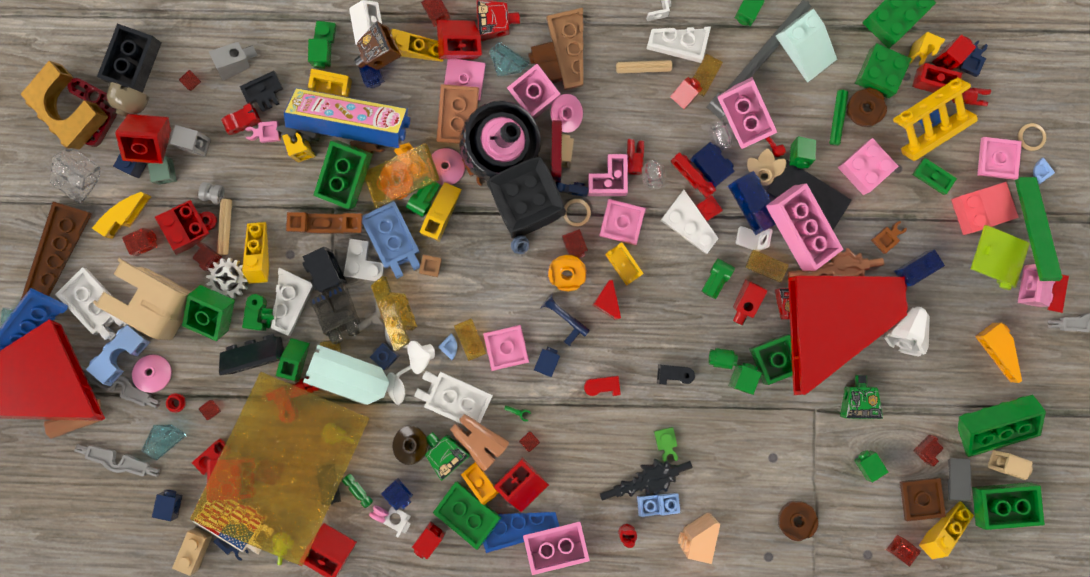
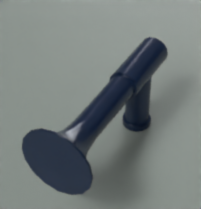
[540,293,590,346]

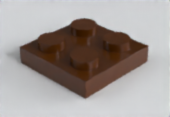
[900,477,946,522]

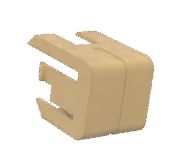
[93,258,191,340]

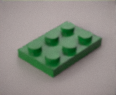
[433,481,502,550]

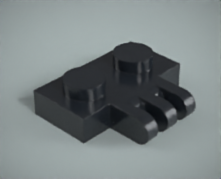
[239,71,283,112]

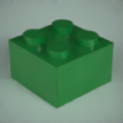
[854,43,912,99]
[182,285,235,341]
[749,334,793,385]

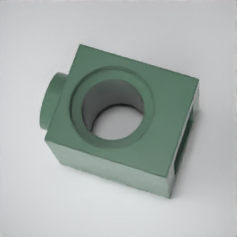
[148,155,177,185]

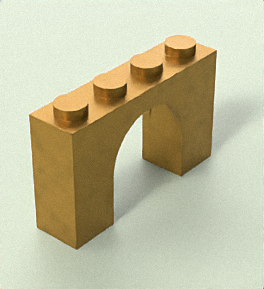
[21,61,108,150]

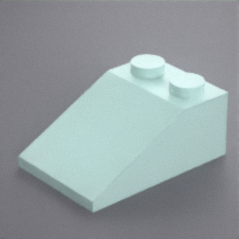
[776,9,837,82]

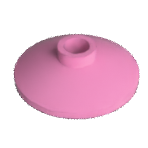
[551,94,583,133]
[427,148,465,186]
[132,355,172,393]

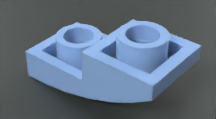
[637,493,680,517]

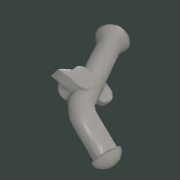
[349,295,384,337]

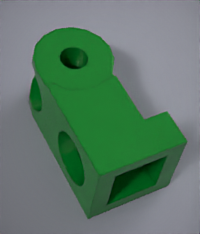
[242,294,267,331]

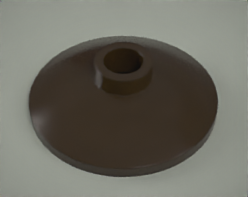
[392,426,428,465]

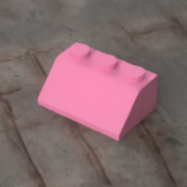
[717,77,777,149]
[523,522,590,575]

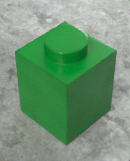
[734,0,765,26]
[308,39,332,69]
[790,136,816,169]
[854,450,889,483]

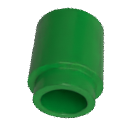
[708,348,738,370]

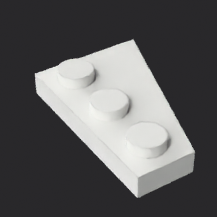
[647,27,711,63]
[660,190,719,254]
[271,268,313,336]

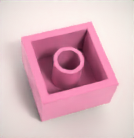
[838,138,899,195]

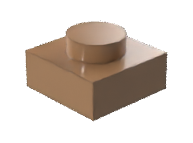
[419,255,442,278]

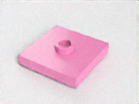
[444,59,486,101]
[977,137,1022,180]
[599,199,646,246]
[483,325,529,371]

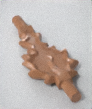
[788,248,884,278]

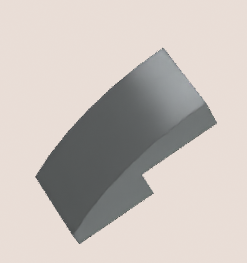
[276,125,321,142]
[947,458,971,501]

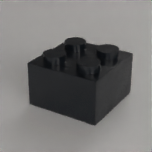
[302,247,348,294]

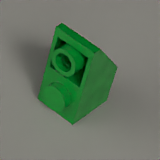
[276,338,310,381]

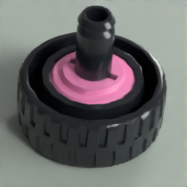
[459,101,541,181]

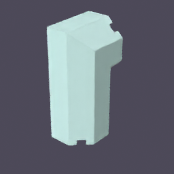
[303,345,389,405]

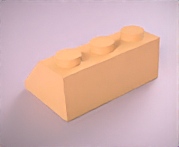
[678,513,720,564]

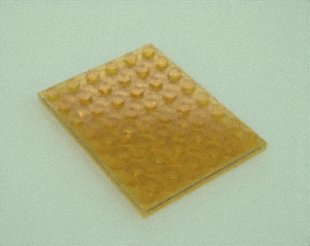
[190,372,370,566]

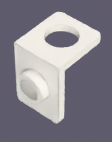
[646,0,671,21]
[736,226,772,252]
[383,506,411,537]

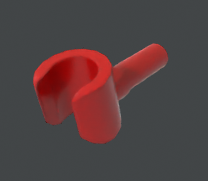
[765,136,786,157]

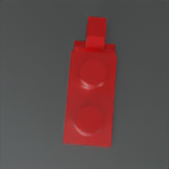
[671,152,716,199]

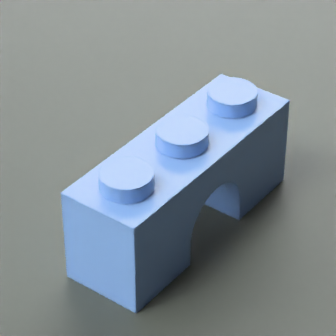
[86,325,150,386]

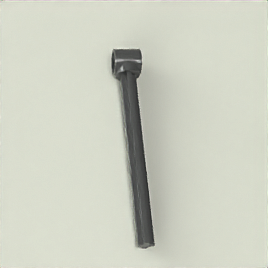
[706,0,812,119]

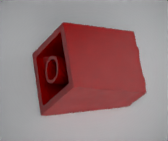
[115,114,171,164]

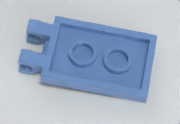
[362,201,420,279]

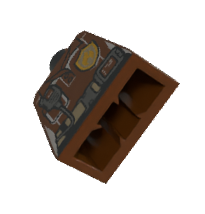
[354,21,402,70]

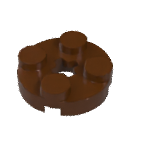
[847,88,887,127]
[778,501,818,541]

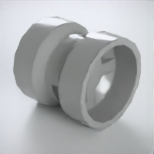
[198,182,224,204]

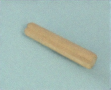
[616,60,672,73]
[217,199,232,255]

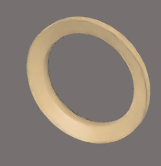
[1018,123,1046,151]
[563,199,591,227]

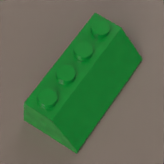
[958,394,1046,457]

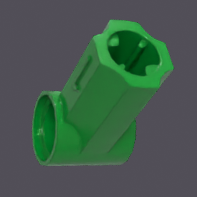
[406,177,441,217]
[701,258,735,299]

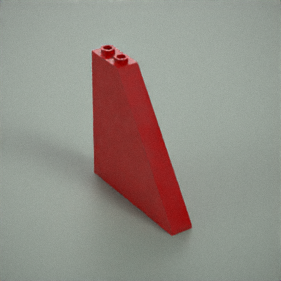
[788,275,908,395]
[0,319,105,421]

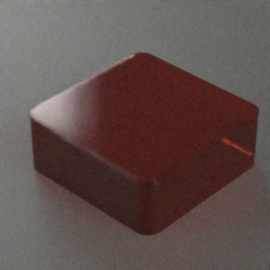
[179,70,201,91]
[199,400,221,420]
[519,431,540,452]

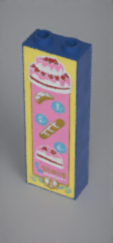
[284,88,411,148]

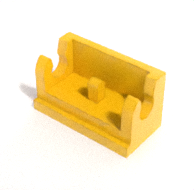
[908,32,945,66]
[308,69,352,97]
[282,133,316,163]
[605,242,644,286]

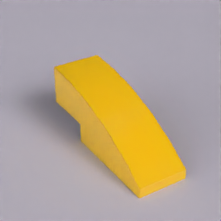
[92,192,152,239]

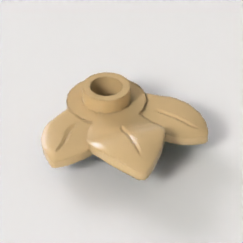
[747,149,786,186]

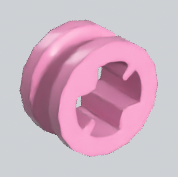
[369,505,389,523]

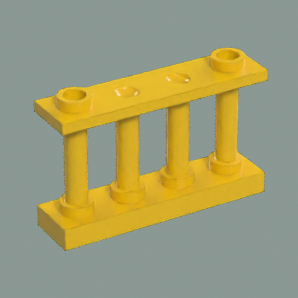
[893,77,978,161]

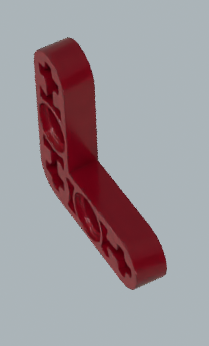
[67,78,118,147]
[551,120,562,183]

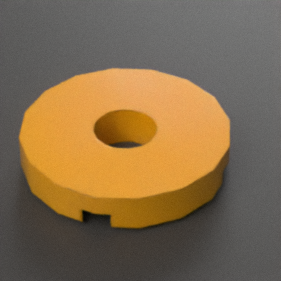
[548,255,587,291]

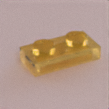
[693,53,723,97]
[745,250,789,283]
[454,318,487,361]

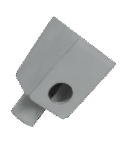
[209,42,258,81]

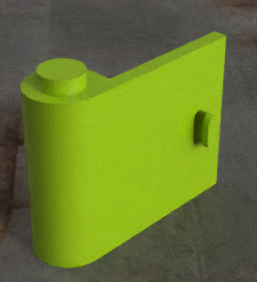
[970,225,1030,290]

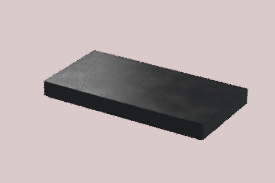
[766,160,852,230]

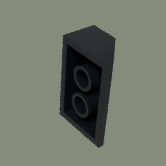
[219,334,285,376]

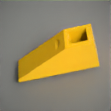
[390,28,443,62]
[420,182,462,242]
[242,222,269,284]
[919,501,974,559]

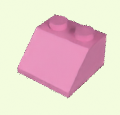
[507,64,561,119]
[1018,264,1055,307]

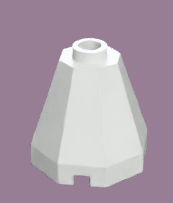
[884,307,930,357]

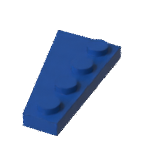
[0,288,68,351]
[483,512,560,553]

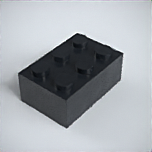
[97,23,162,93]

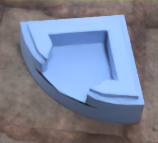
[1033,158,1055,184]
[438,333,458,360]

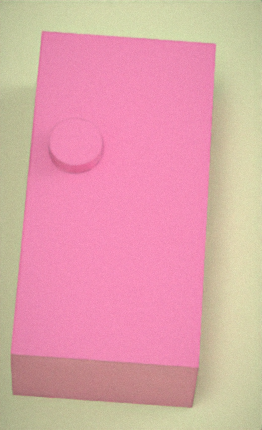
[766,183,843,271]

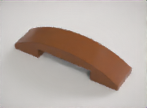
[286,212,363,234]

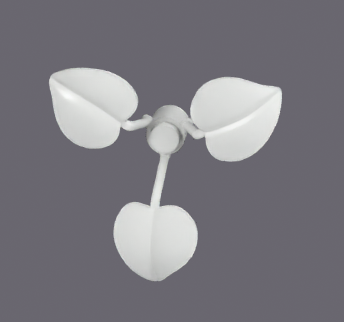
[385,316,435,406]

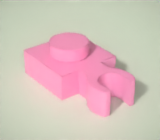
[245,121,281,143]

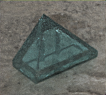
[489,42,530,76]
[142,424,186,461]

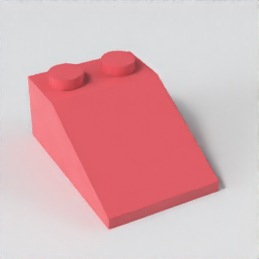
[951,182,1019,235]

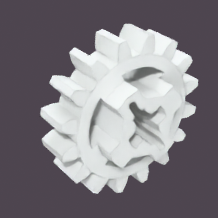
[206,258,248,299]

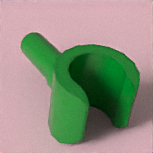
[261,308,274,329]
[504,405,531,422]

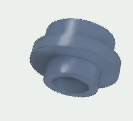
[511,235,529,254]

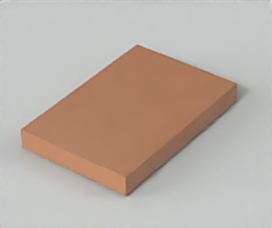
[437,84,479,144]

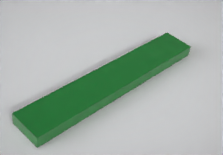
[1015,177,1063,281]

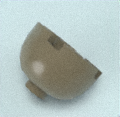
[107,82,149,117]

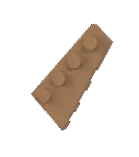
[546,8,583,90]

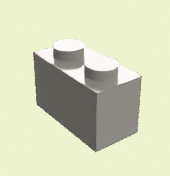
[170,125,211,157]

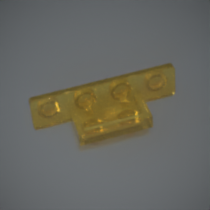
[371,276,417,351]

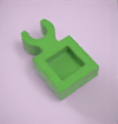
[654,427,678,462]

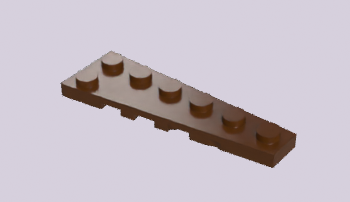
[20,202,92,301]

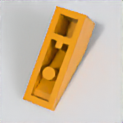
[975,322,1022,383]

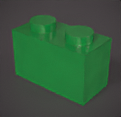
[728,363,762,395]

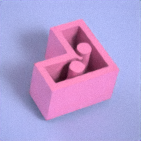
[588,154,628,196]

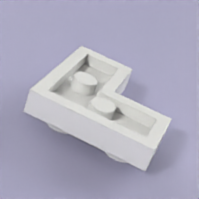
[343,239,385,282]

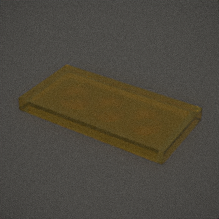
[365,143,440,208]

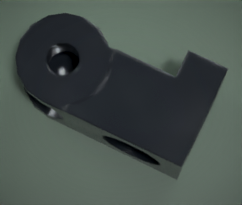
[657,364,695,385]

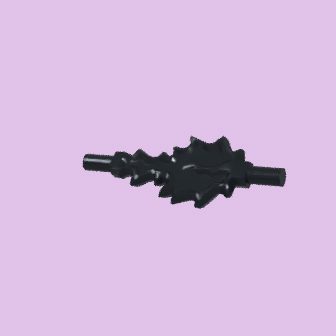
[600,459,693,501]

